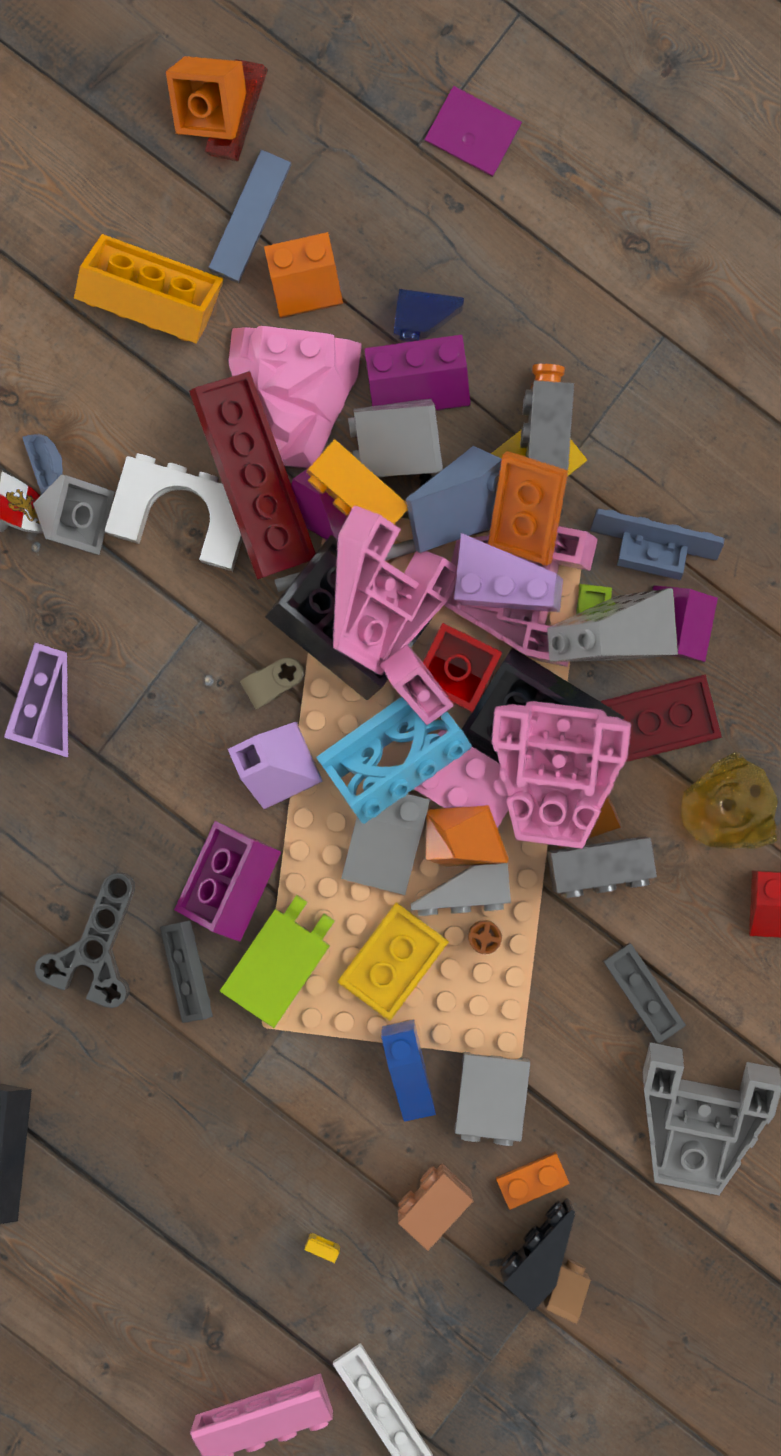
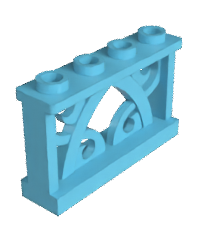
[316,697,472,824]

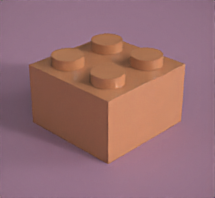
[398,1163,473,1251]

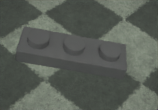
[160,920,213,1023]
[603,942,686,1044]

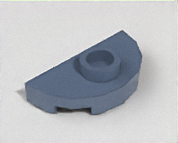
[23,434,63,494]

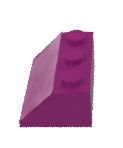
[364,335,471,411]
[174,821,281,942]

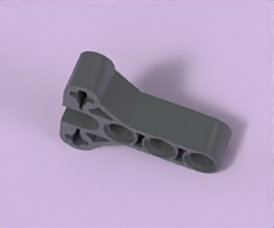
[35,872,135,1008]

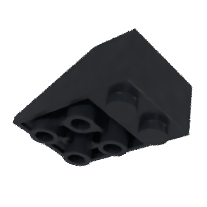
[500,1198,576,1311]

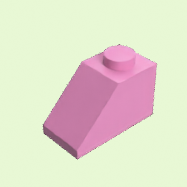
[381,644,454,725]

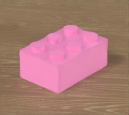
[414,729,509,828]

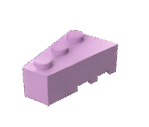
[454,533,563,612]
[4,643,68,758]

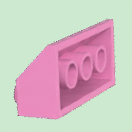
[190,1373,333,1456]

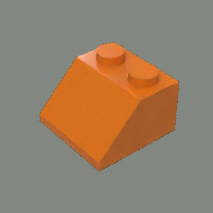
[166,56,246,140]
[264,232,343,318]

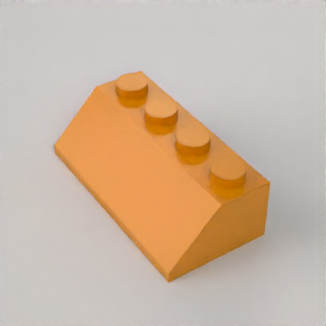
[74,234,224,344]

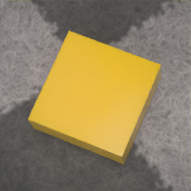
[304,1233,340,1263]

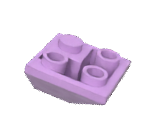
[228,722,323,809]

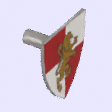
[0,471,43,533]

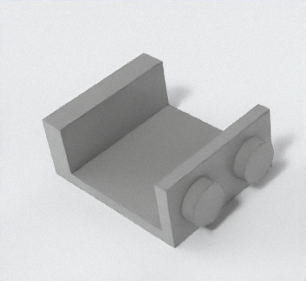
[454,1052,530,1146]

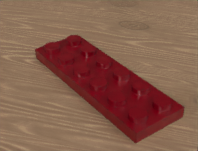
[189,371,316,580]

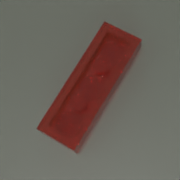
[205,59,268,162]

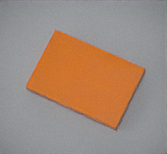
[488,451,568,566]

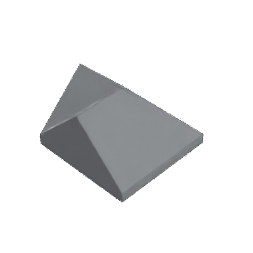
[33,474,115,555]

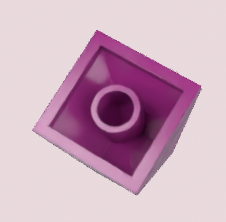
[291,467,349,540]

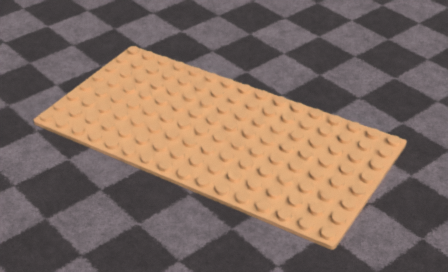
[262,518,581,1059]

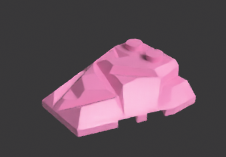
[228,326,362,469]
[492,701,631,849]

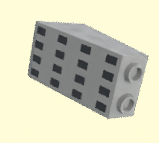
[547,588,678,662]

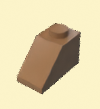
[543,1259,591,1324]

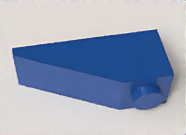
[381,1019,436,1122]

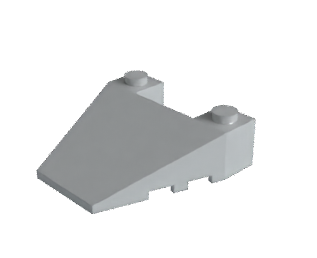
[643,1042,781,1195]

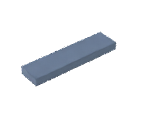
[209,150,291,283]

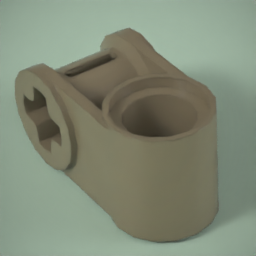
[239,657,304,710]

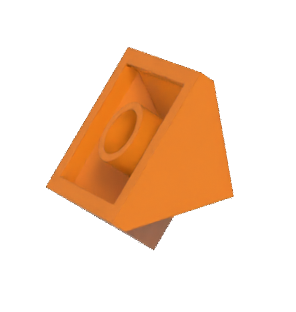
[426,805,509,867]

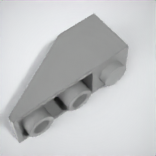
[411,863,511,916]

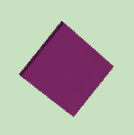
[424,86,522,177]

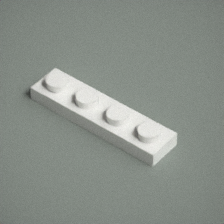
[333,1343,433,1456]

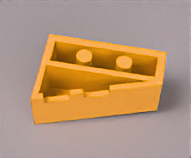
[306,439,408,525]

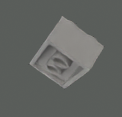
[341,791,430,895]

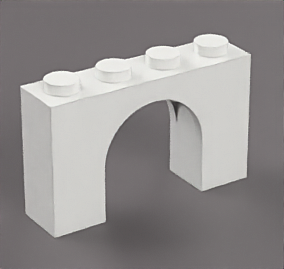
[104,453,243,572]

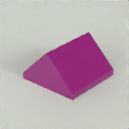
[652,585,718,662]

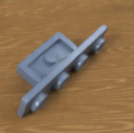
[590,509,725,580]

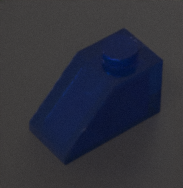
[394,289,464,342]

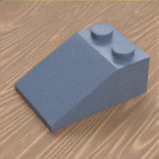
[406,446,502,553]

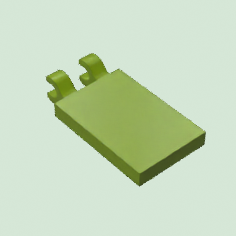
[220,895,335,1028]

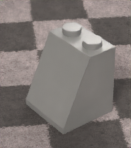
[348,398,443,477]

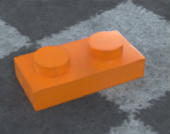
[496,1152,570,1210]

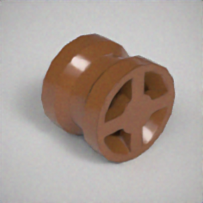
[468,920,502,954]

